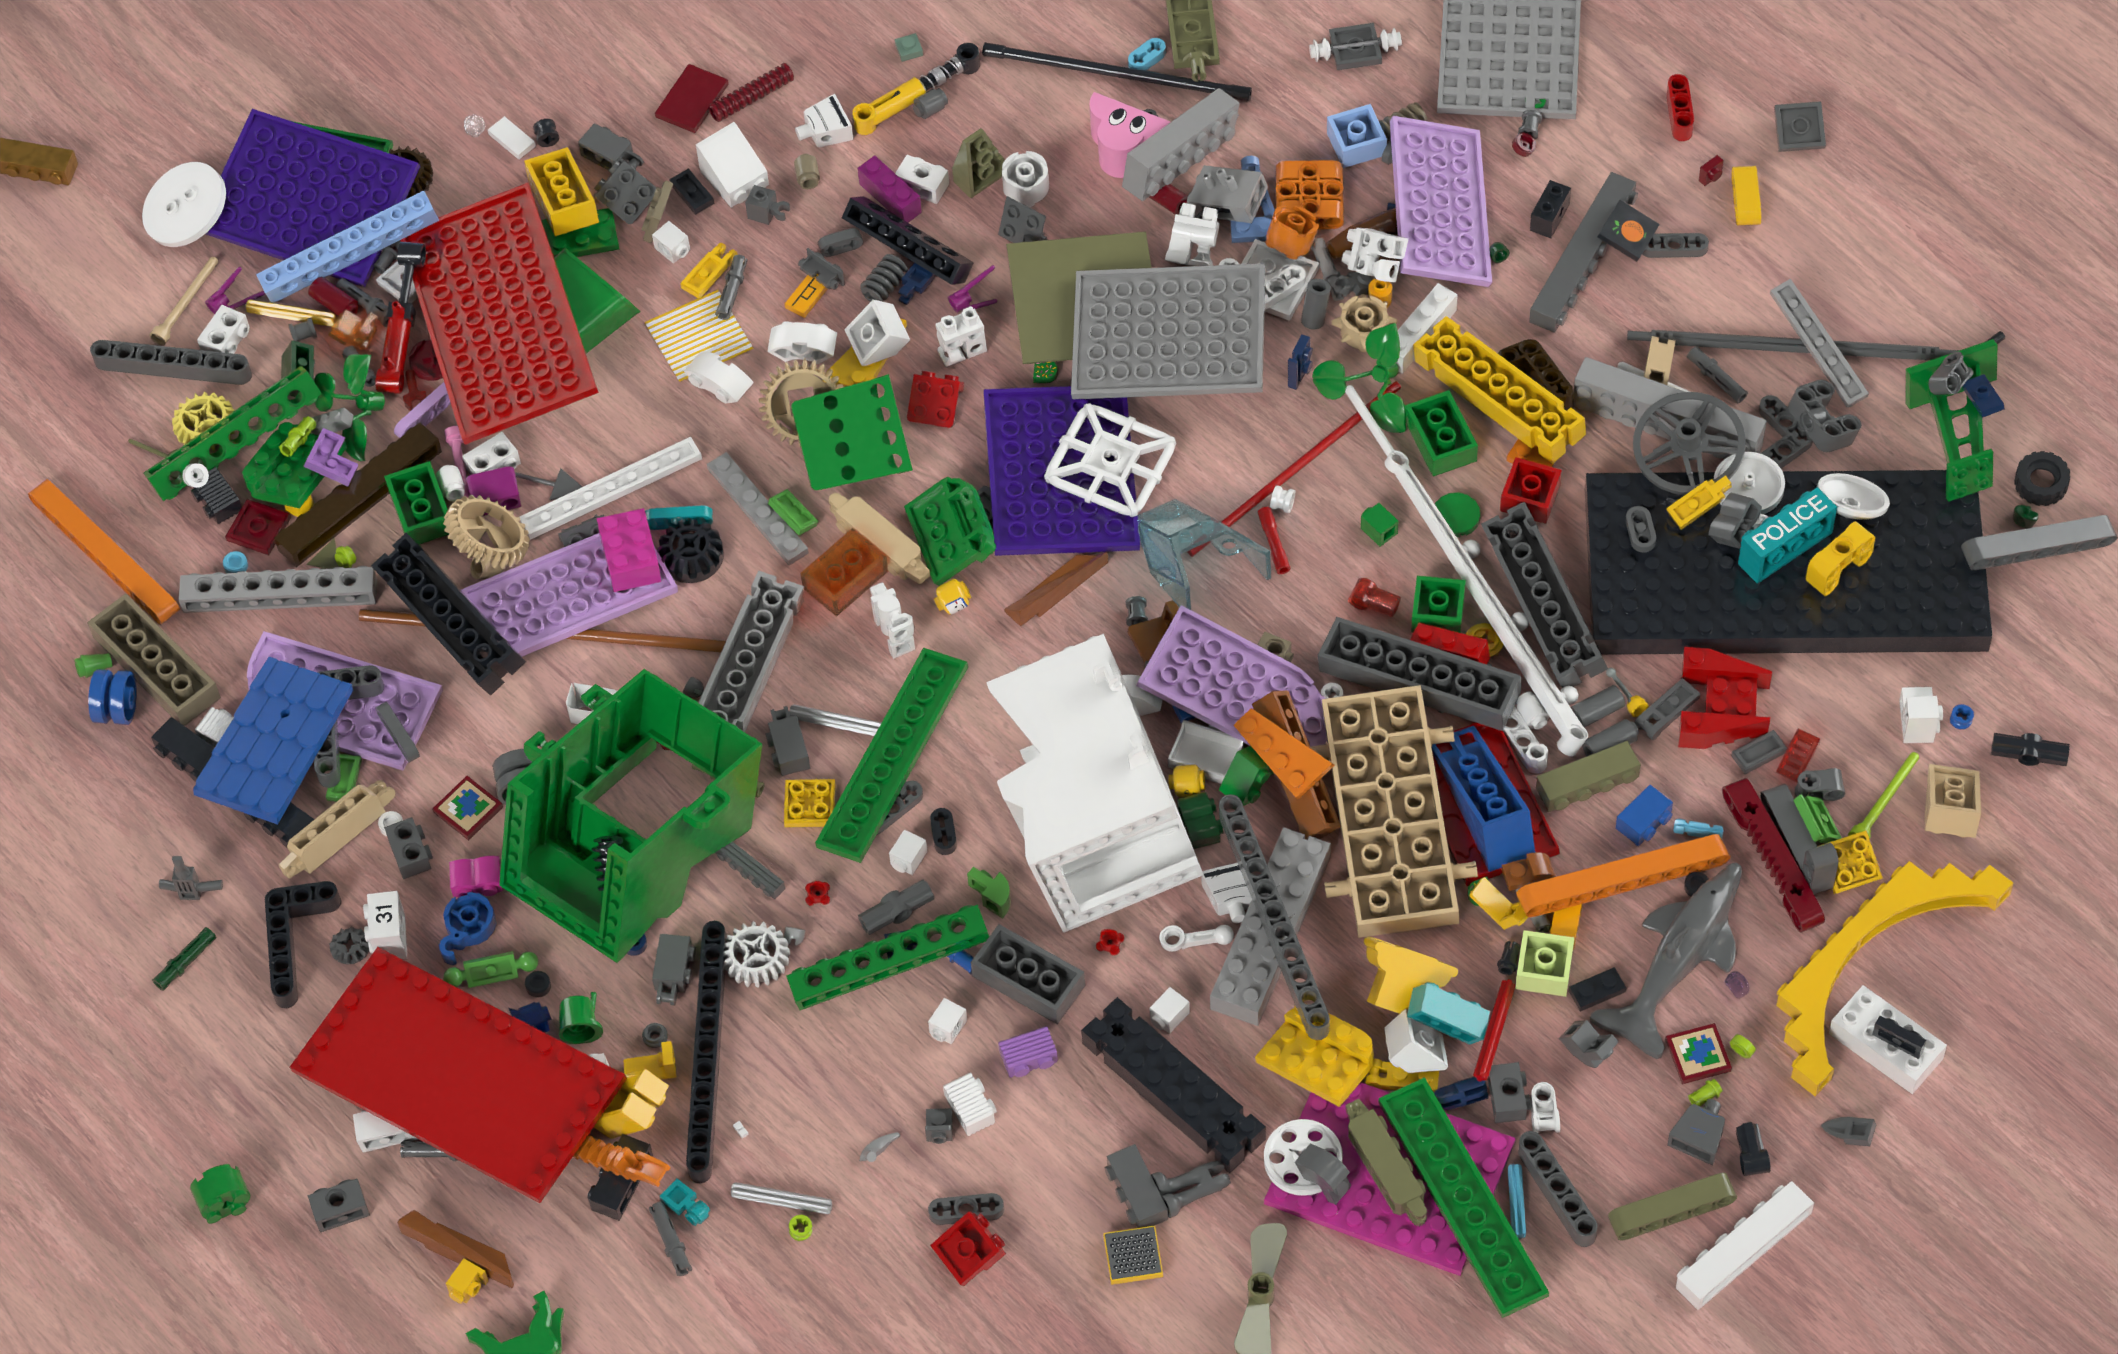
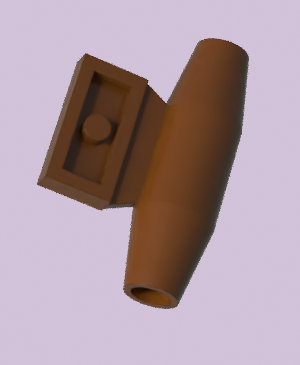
[1327,208,1400,277]

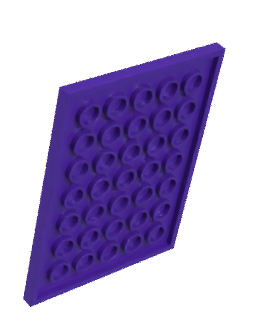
[206,109,420,287]
[983,386,1140,556]

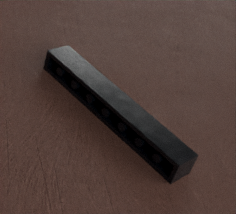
[151,717,315,848]

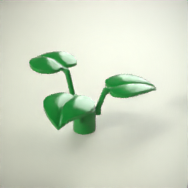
[1312,323,1407,433]
[314,354,385,461]

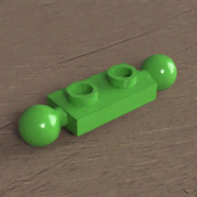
[443,951,539,988]

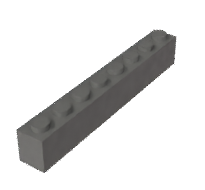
[1529,172,1638,333]

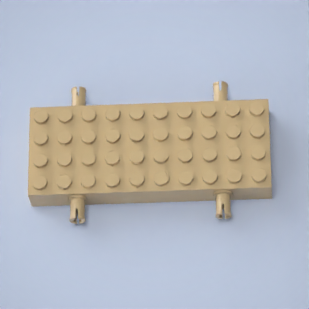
[1310,685,1478,938]

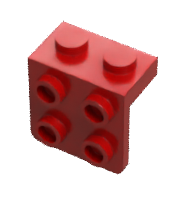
[907,371,965,428]

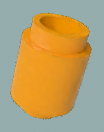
[1368,279,1392,308]

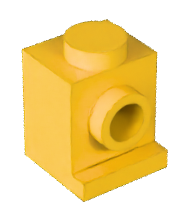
[446,1258,489,1304]

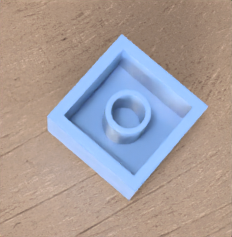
[1327,104,1387,168]

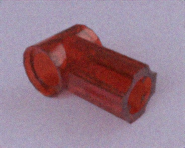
[1348,578,1401,617]

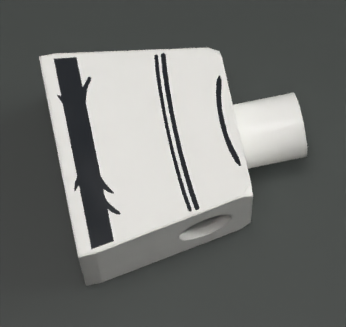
[795,94,853,147]
[1201,863,1252,923]

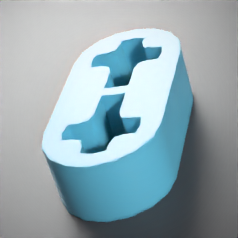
[1128,38,1166,71]

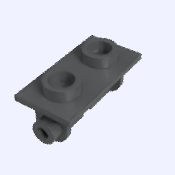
[798,248,845,290]
[558,514,605,547]

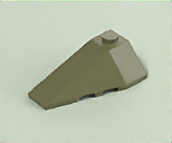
[952,128,1005,198]

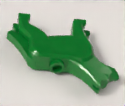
[465,1291,564,1354]

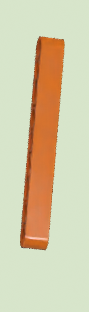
[28,479,180,625]
[1516,834,1730,918]

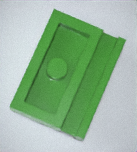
[1793,794,1842,844]

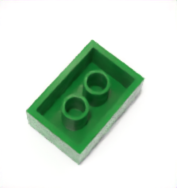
[1405,390,1478,477]
[384,461,450,545]

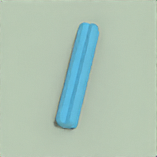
[1508,1164,1526,1238]

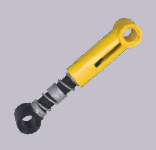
[853,43,980,135]

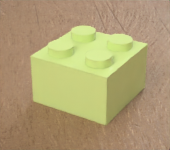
[1515,930,1574,997]

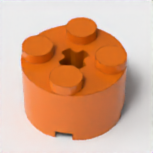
[1265,205,1319,260]

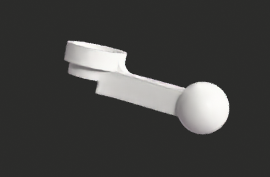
[1159,925,1234,951]

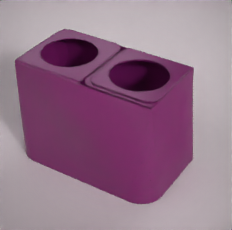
[466,466,522,516]

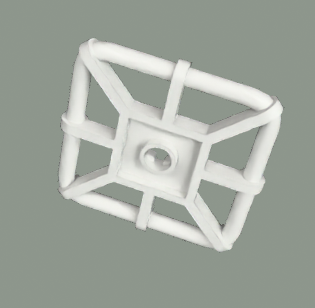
[1044,403,1177,517]

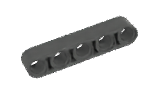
[1518,1131,1597,1247]

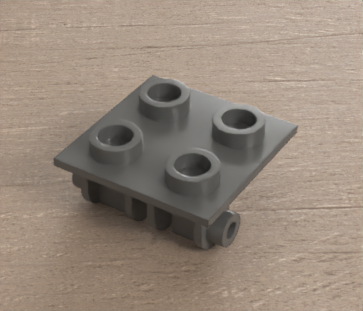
[998,196,1047,243]

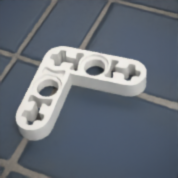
[1219,258,1306,311]

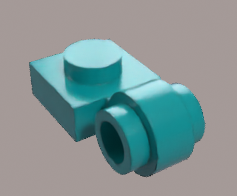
[659,1179,710,1226]

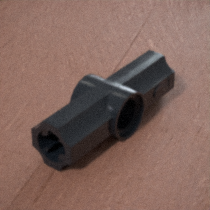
[1991,733,2070,766]

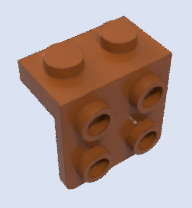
[1127,600,1179,664]

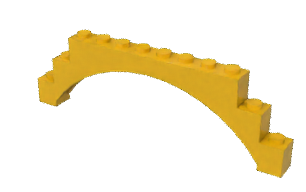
[1776,861,2014,1096]

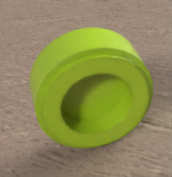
[1730,1034,1756,1059]

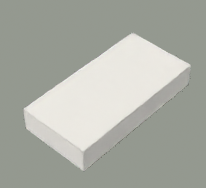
[488,116,536,159]

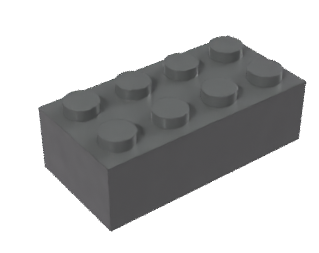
[971,924,1085,1025]

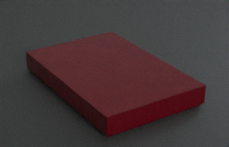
[655,64,729,133]

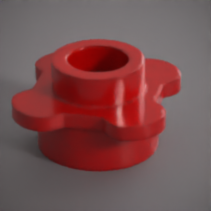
[805,881,830,906]
[1096,929,1124,956]

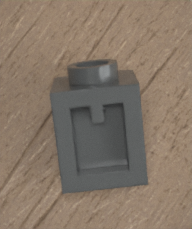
[925,1108,952,1144]

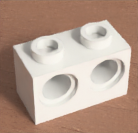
[197,305,250,354]
[462,432,521,475]

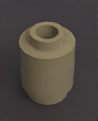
[794,154,820,189]

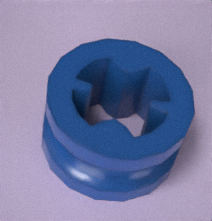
[1950,704,1974,729]

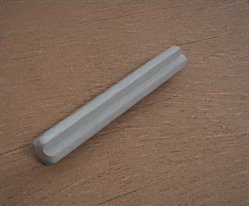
[789,704,882,736]
[731,1182,833,1214]

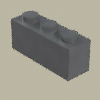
[1104,1144,1168,1228]

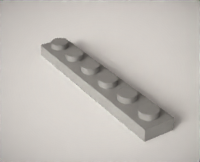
[1770,279,1869,408]
[707,452,809,566]

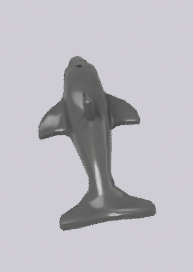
[1590,863,1742,1059]

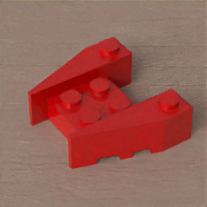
[1678,647,1772,749]

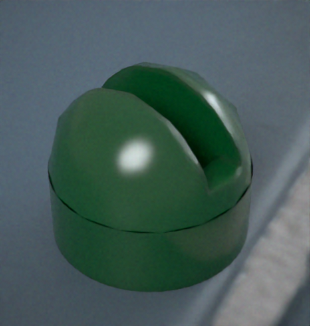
[1489,242,1510,263]

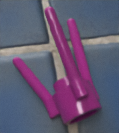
[948,265,997,313]
[205,267,265,314]

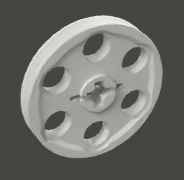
[1264,1119,1342,1196]

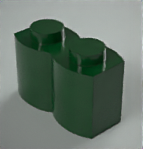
[1177,792,1224,849]

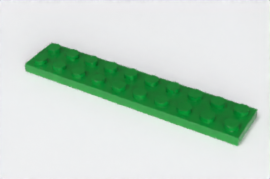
[815,647,968,863]
[1378,1077,1549,1318]

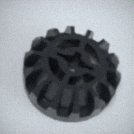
[657,519,724,583]

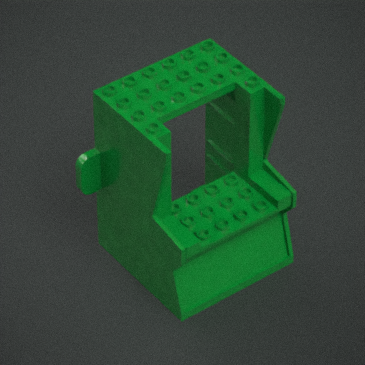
[499,669,762,963]

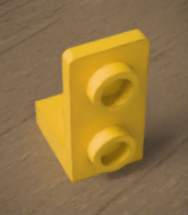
[623,1041,677,1080]

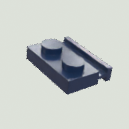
[1288,334,1313,390]

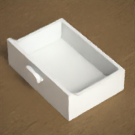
[1168,720,1244,784]

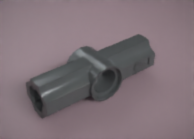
[858,880,934,935]

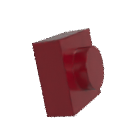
[1699,155,1724,186]

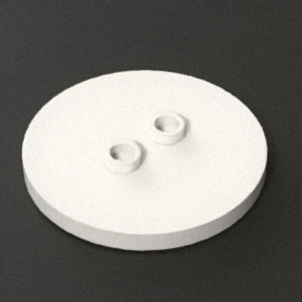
[142,162,226,247]

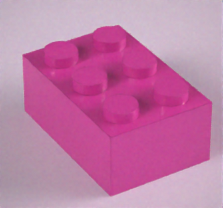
[597,508,661,592]

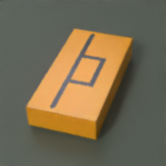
[784,274,827,318]

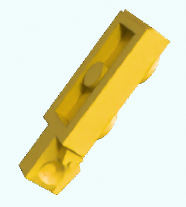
[1667,475,1732,530]

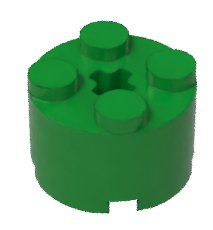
[190,1164,251,1224]

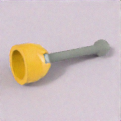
[1606,668,1649,717]

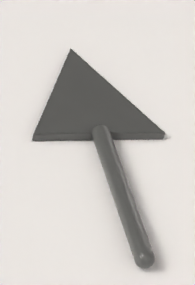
[515,468,582,500]

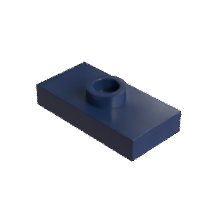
[1962,374,2005,418]

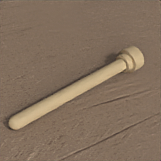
[149,257,218,346]

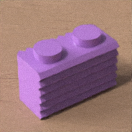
[998,1026,1058,1077]

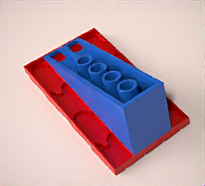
[1431,723,1560,886]

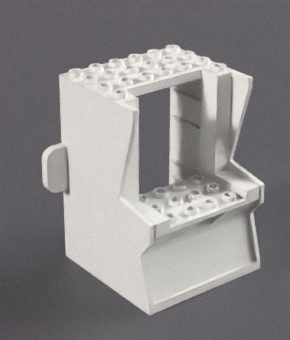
[986,634,1204,933]

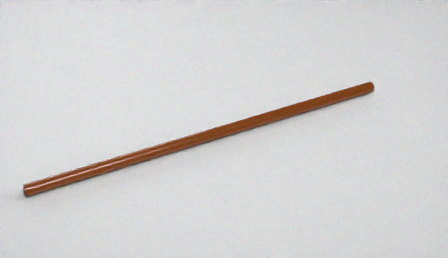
[359,609,726,653]

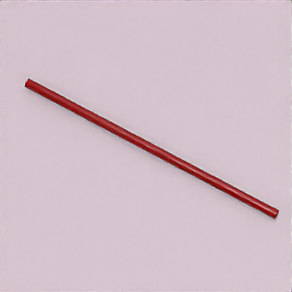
[1187,381,1401,557]

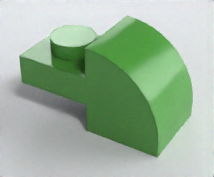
[967,867,1011,919]

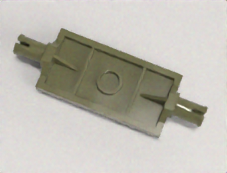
[1165,0,1220,81]

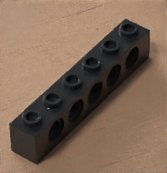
[842,196,974,285]

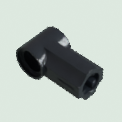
[1736,1122,1771,1176]

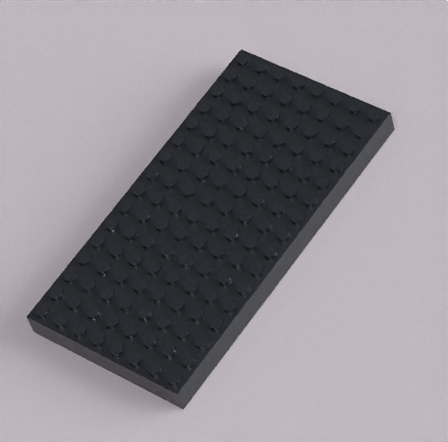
[1584,470,1992,655]

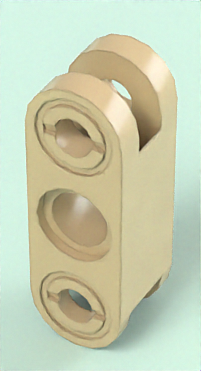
[1644,336,1675,385]

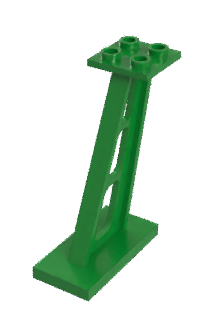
[1905,339,1998,502]

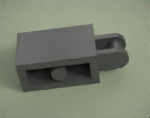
[578,123,644,171]
[765,706,811,776]
[652,934,696,1006]

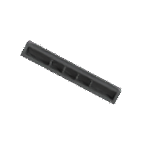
[715,841,785,900]

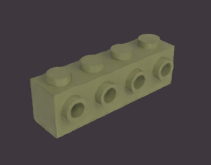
[1536,741,1641,812]

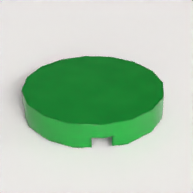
[1435,492,1480,538]

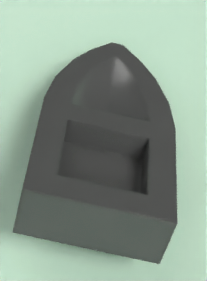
[1821,1117,1877,1147]

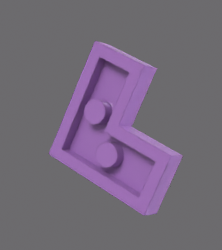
[304,428,359,486]

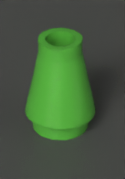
[74,653,112,678]

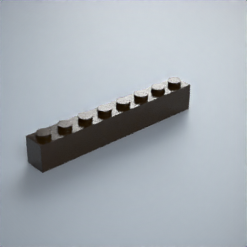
[274,422,442,568]

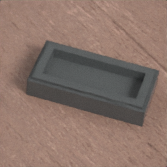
[1731,730,1788,774]

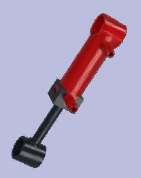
[375,242,426,394]

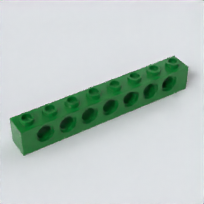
[143,366,322,501]
[786,904,990,1011]

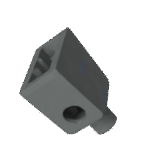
[1667,1099,1725,1166]

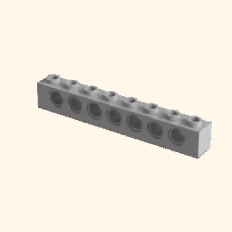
[179,566,377,613]

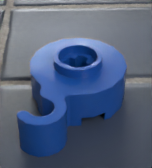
[439,892,496,965]

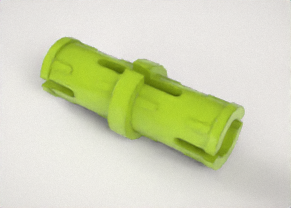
[279,416,316,457]

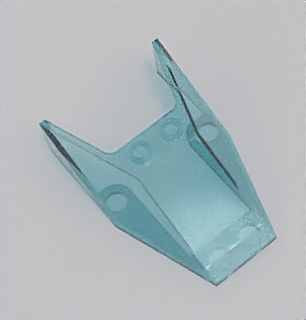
[1137,499,1271,610]

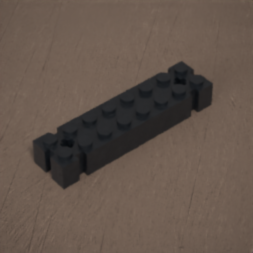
[371,533,526,696]
[1081,997,1266,1174]

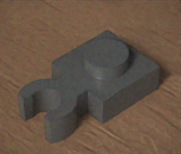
[1335,272,1372,296]

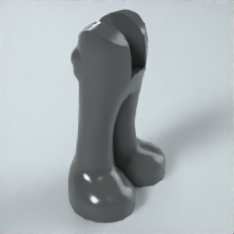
[1151,1160,1231,1218]

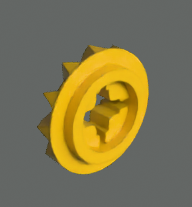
[1466,623,1504,657]

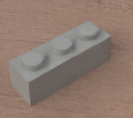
[311,408,353,435]

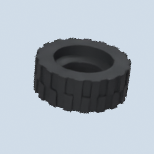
[2014,451,2071,506]

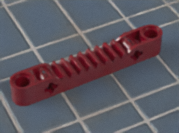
[1722,778,1825,933]

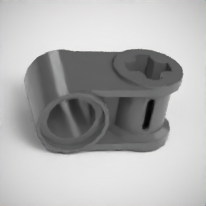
[1929,352,1973,395]
[1795,768,1845,801]

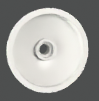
[1817,473,1890,519]

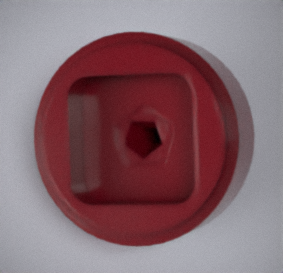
[1512,133,1536,157]

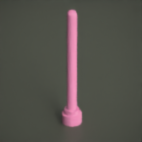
[444,426,470,498]

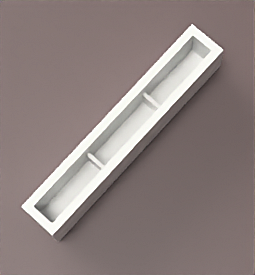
[1676,1181,1814,1310]

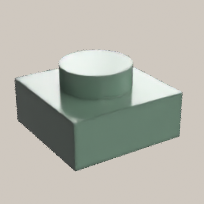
[894,33,923,62]

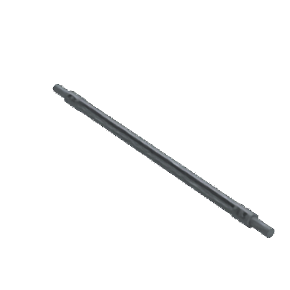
[1627,330,1959,360]

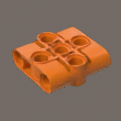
[1276,160,1344,229]

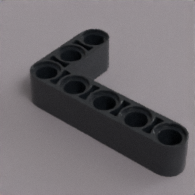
[265,881,341,1009]

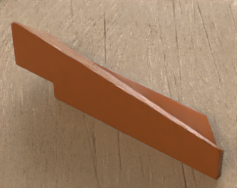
[1004,552,1108,627]
[397,1210,514,1288]

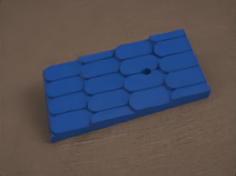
[193,657,353,825]

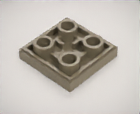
[641,181,673,243]

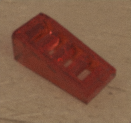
[1776,728,1821,783]

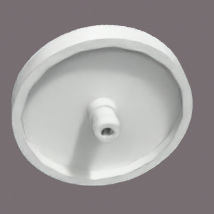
[1714,452,1785,514]

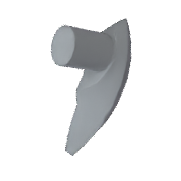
[859,1132,900,1162]

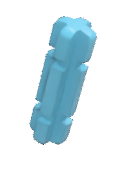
[1673,819,1724,839]

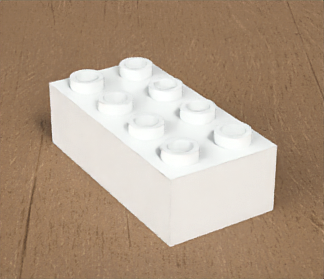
[1829,985,1947,1094]

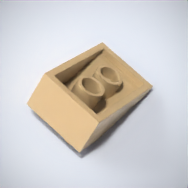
[1925,764,1981,838]

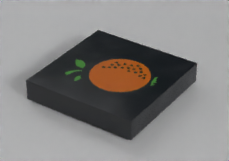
[1597,200,1660,262]

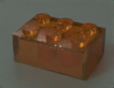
[800,528,888,617]

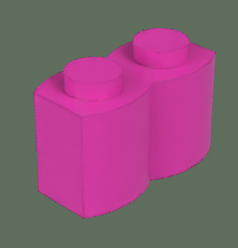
[449,856,503,898]

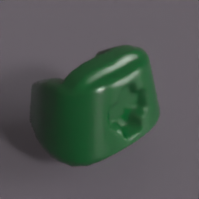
[2013,505,2039,529]

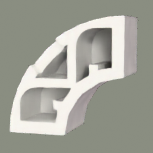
[767,321,837,364]
[684,351,754,404]

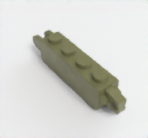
[1345,1099,1427,1227]

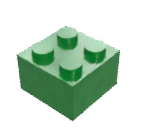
[1411,576,1466,633]

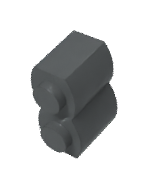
[1709,493,1762,549]

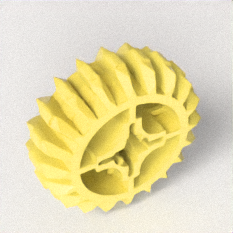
[172,391,235,451]

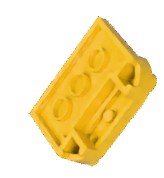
[1255,1003,1374,1107]

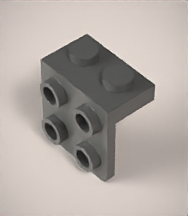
[594,159,657,224]

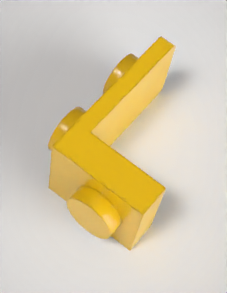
[1470,877,1528,930]

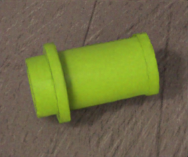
[1688,1079,1723,1107]

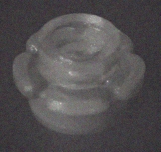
[464,114,485,137]

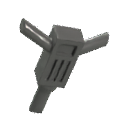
[159,856,223,900]

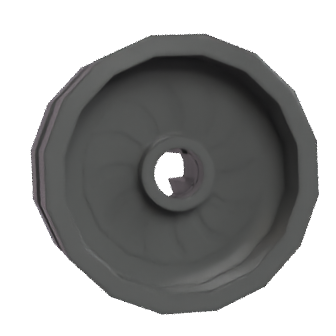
[492,749,532,805]

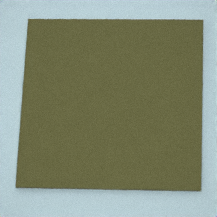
[1006,232,1152,364]

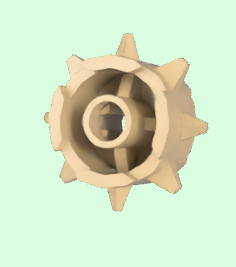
[1332,294,1397,352]

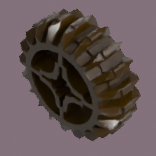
[389,146,434,200]

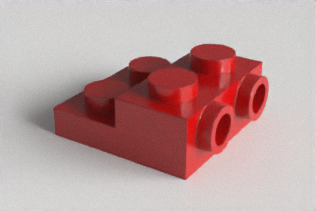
[930,1211,1006,1286]

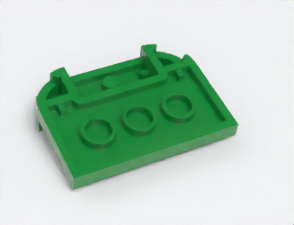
[242,422,347,509]
[904,477,996,586]

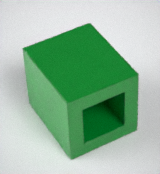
[1361,503,1399,547]

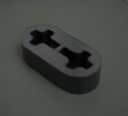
[930,808,957,855]

